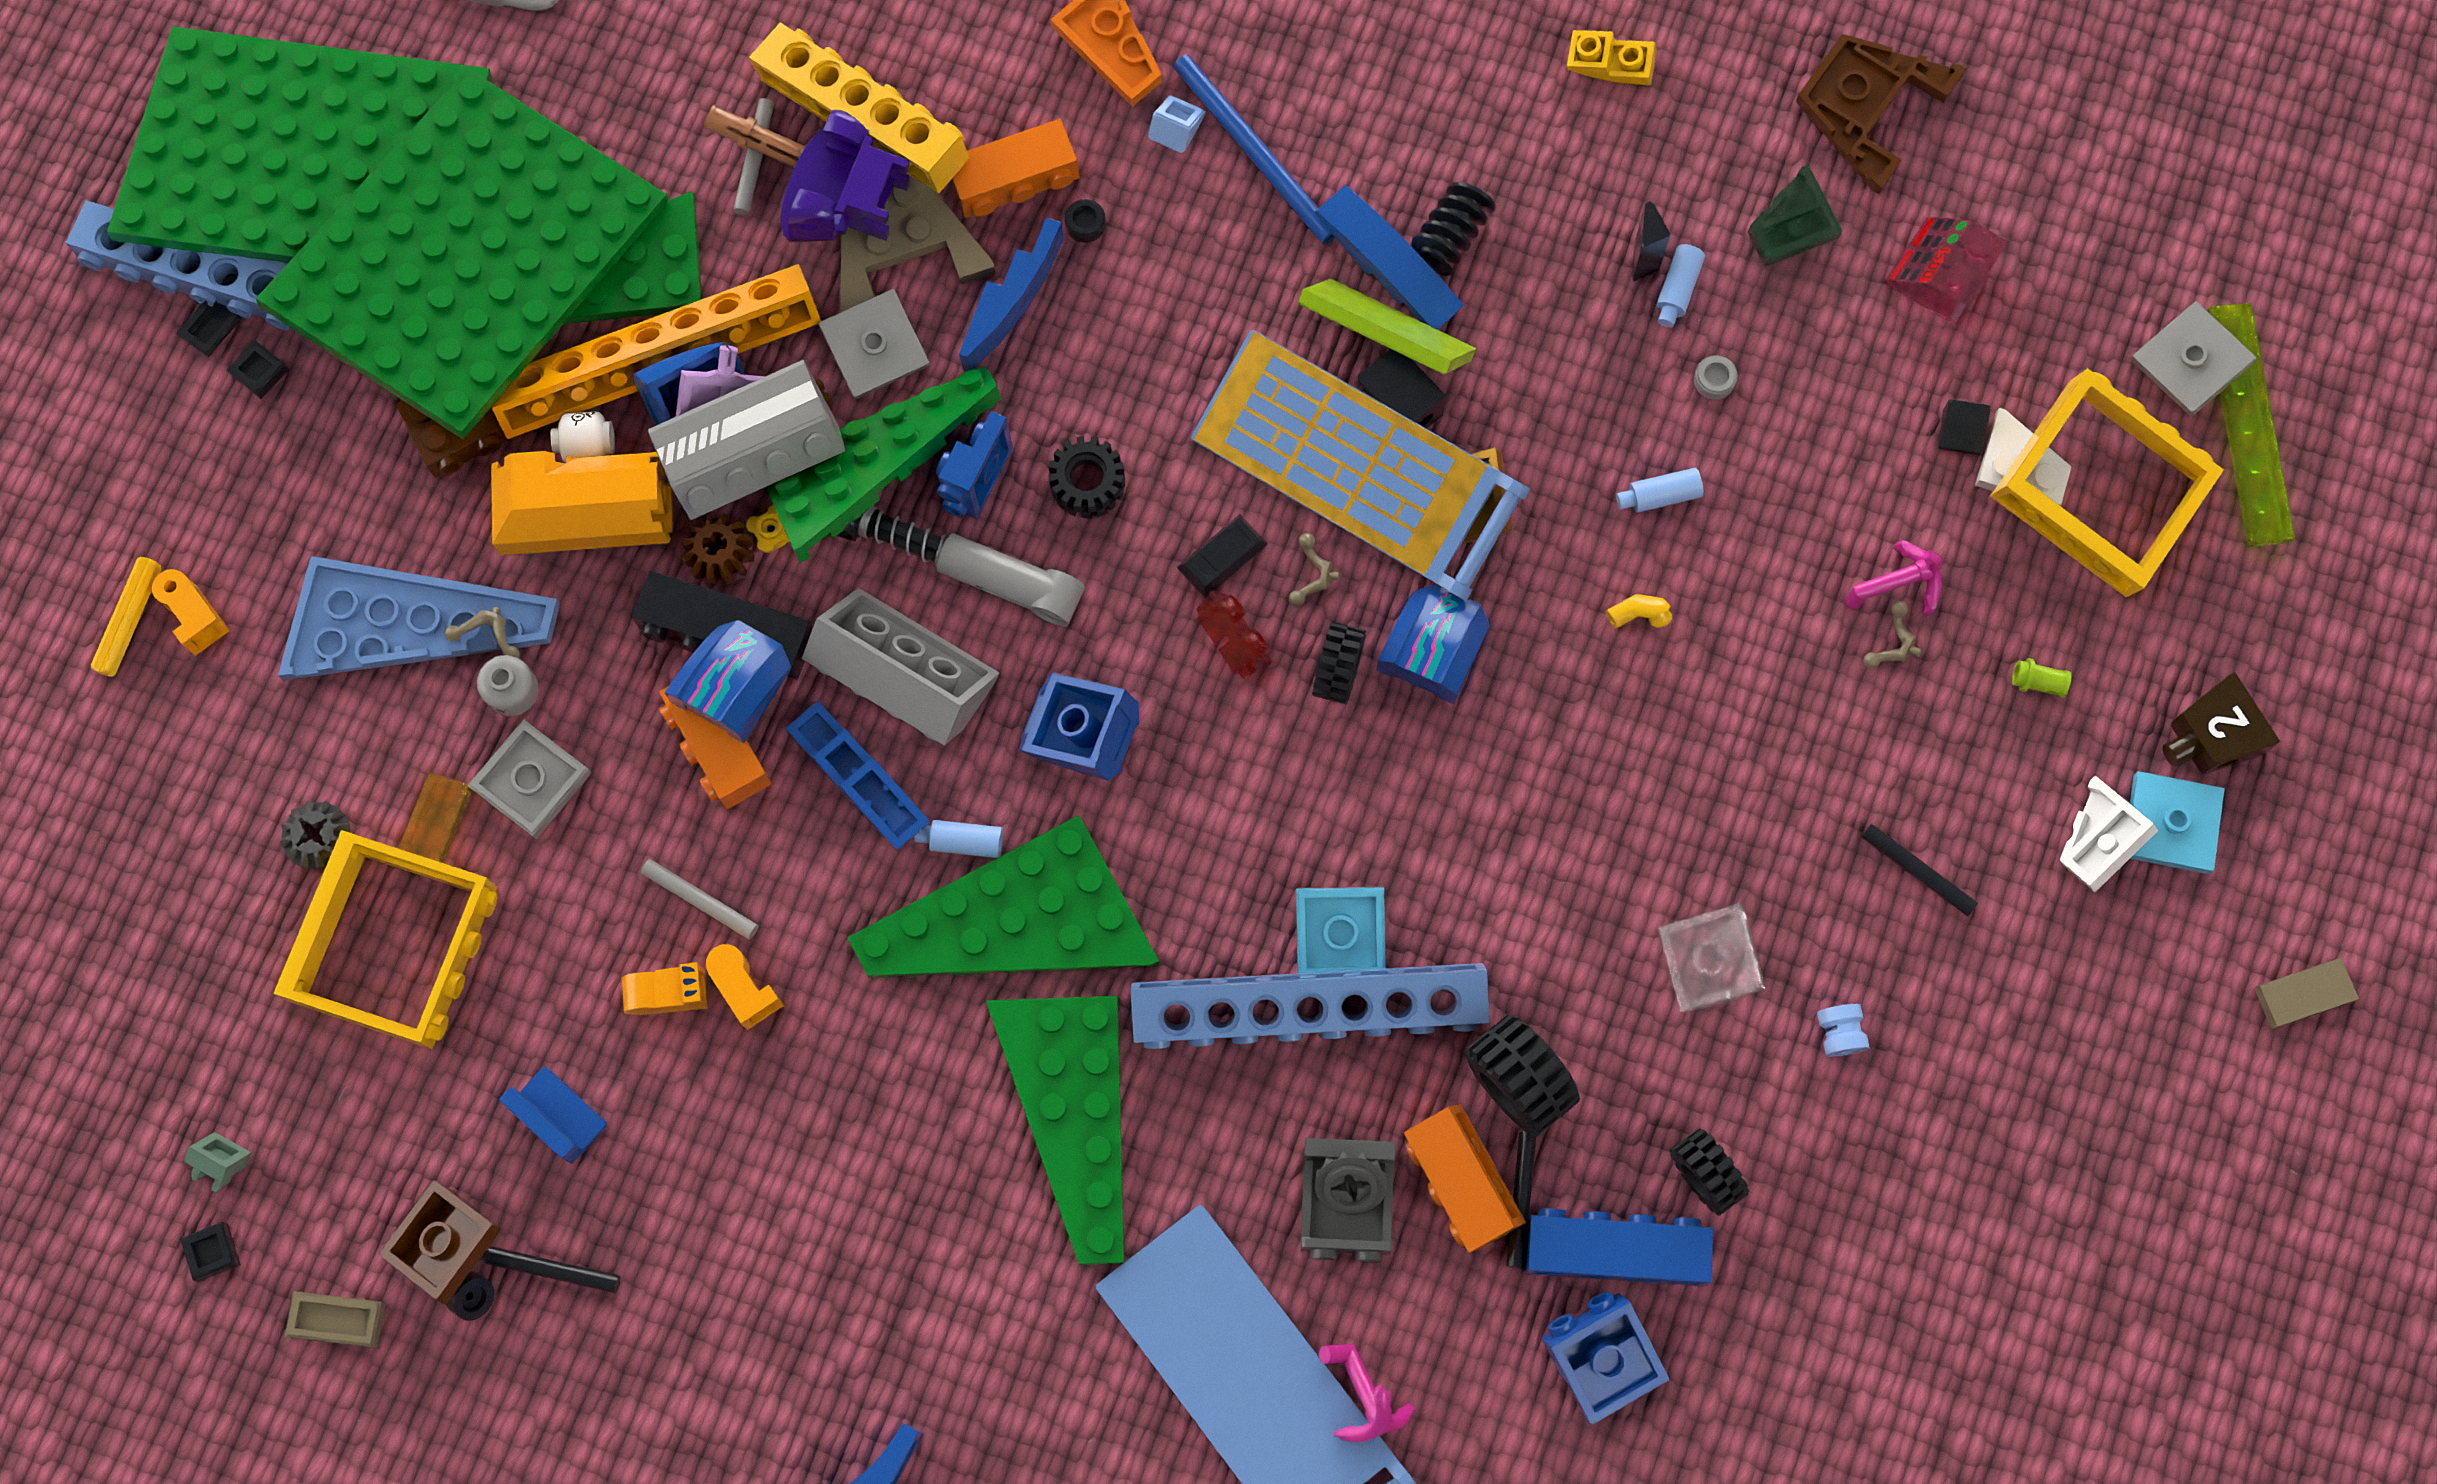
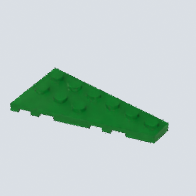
[563,191,702,325]
[985,996,1124,1266]

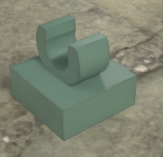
[184,1132,252,1192]

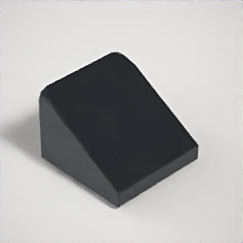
[1938,400,1991,455]

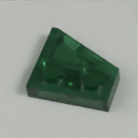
[1747,164,1842,267]

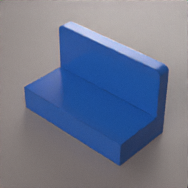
[499,1067,607,1164]

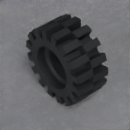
[1048,436,1125,519]
[1312,621,1366,705]
[1670,1128,1750,1216]

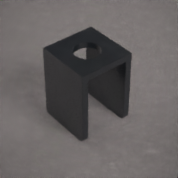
[1357,349,1446,429]

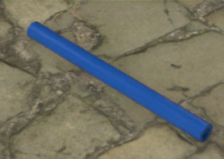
[1173,54,1335,245]

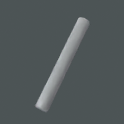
[733,98,775,216]
[641,859,759,940]

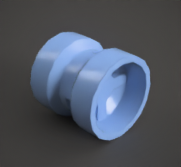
[1817,1004,1870,1057]

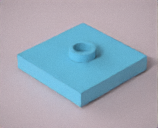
[2130,771,2225,874]
[1296,887,1386,973]

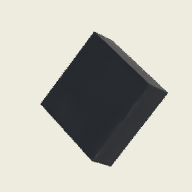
[227,340,289,399]
[180,1222,241,1282]

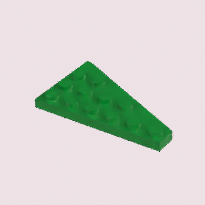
[847,815,1159,978]

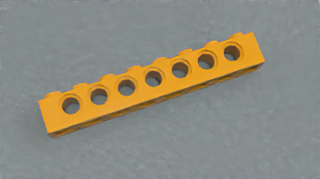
[492,264,821,440]

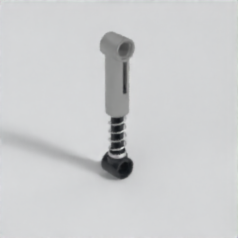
[837,506,1085,627]

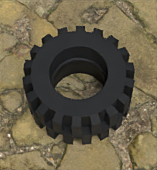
[1465,1014,1580,1136]

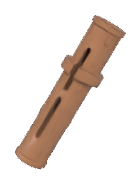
[704,104,805,168]

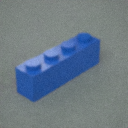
[1525,1208,1713,1286]

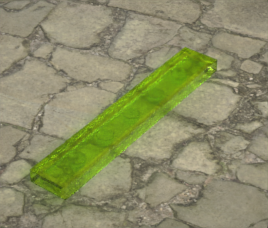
[2207,303,2295,547]

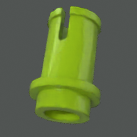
[2012,658,2072,698]

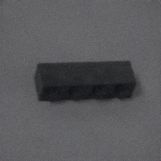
[631,571,813,680]

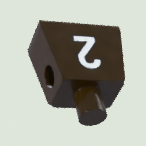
[2162,672,2280,774]

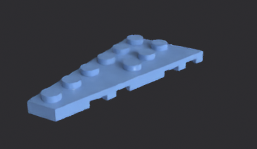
[278,556,560,680]

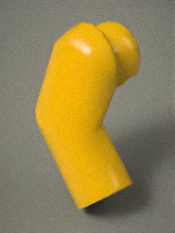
[1606,594,1672,629]

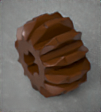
[682,514,755,587]

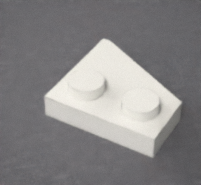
[1975,408,2071,506]
[2060,776,2158,892]

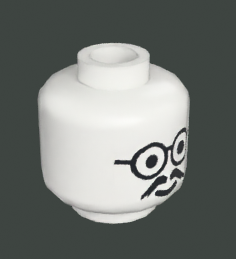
[551,411,615,464]

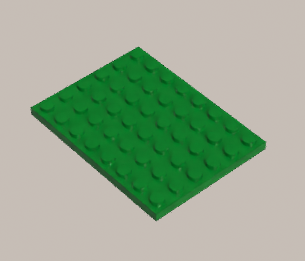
[107,26,493,263]
[256,68,668,439]

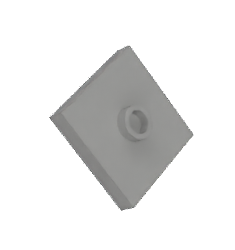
[818,289,930,400]
[2131,301,2257,417]
[468,719,592,839]

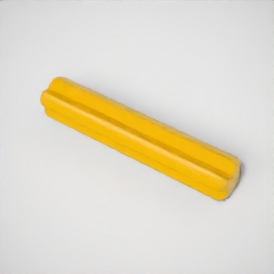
[91,557,161,677]

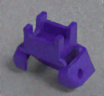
[780,109,910,242]

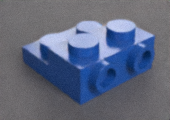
[936,411,1013,519]
[1541,1292,1670,1425]

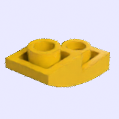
[1567,30,1657,86]

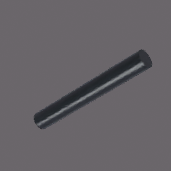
[1861,823,1978,917]
[1506,1132,1537,1269]
[485,1246,621,1293]

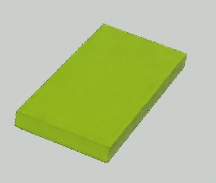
[1298,279,1476,374]

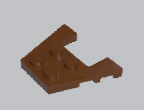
[1796,34,1967,194]

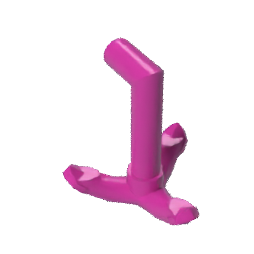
[1845,540,1943,616]
[1319,1344,1414,1442]

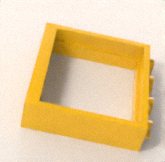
[1990,368,2224,597]
[273,830,498,1050]

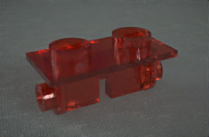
[1196,591,1273,679]

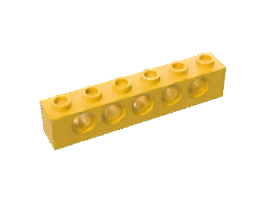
[749,23,970,194]

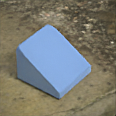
[1148,95,1205,153]

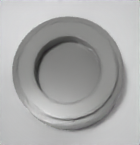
[1694,355,1738,400]

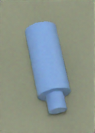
[1656,244,1705,327]
[1616,467,1703,513]
[914,820,1003,858]

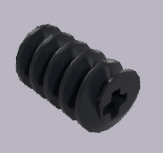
[1411,182,1496,276]

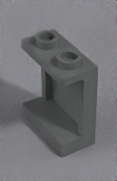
[1300,1138,1395,1263]

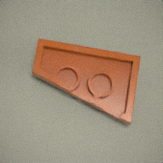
[1050,0,1162,107]

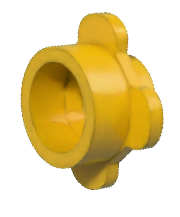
[746,505,790,553]

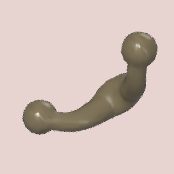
[1288,533,1341,607]
[1863,600,1922,669]
[444,606,520,658]

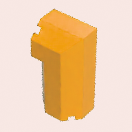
[491,451,673,556]

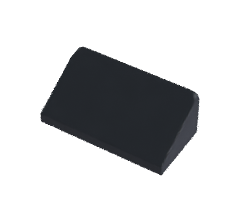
[1632,201,1670,281]

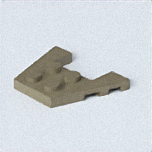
[840,175,996,313]

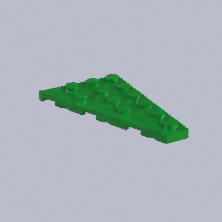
[766,366,1002,563]

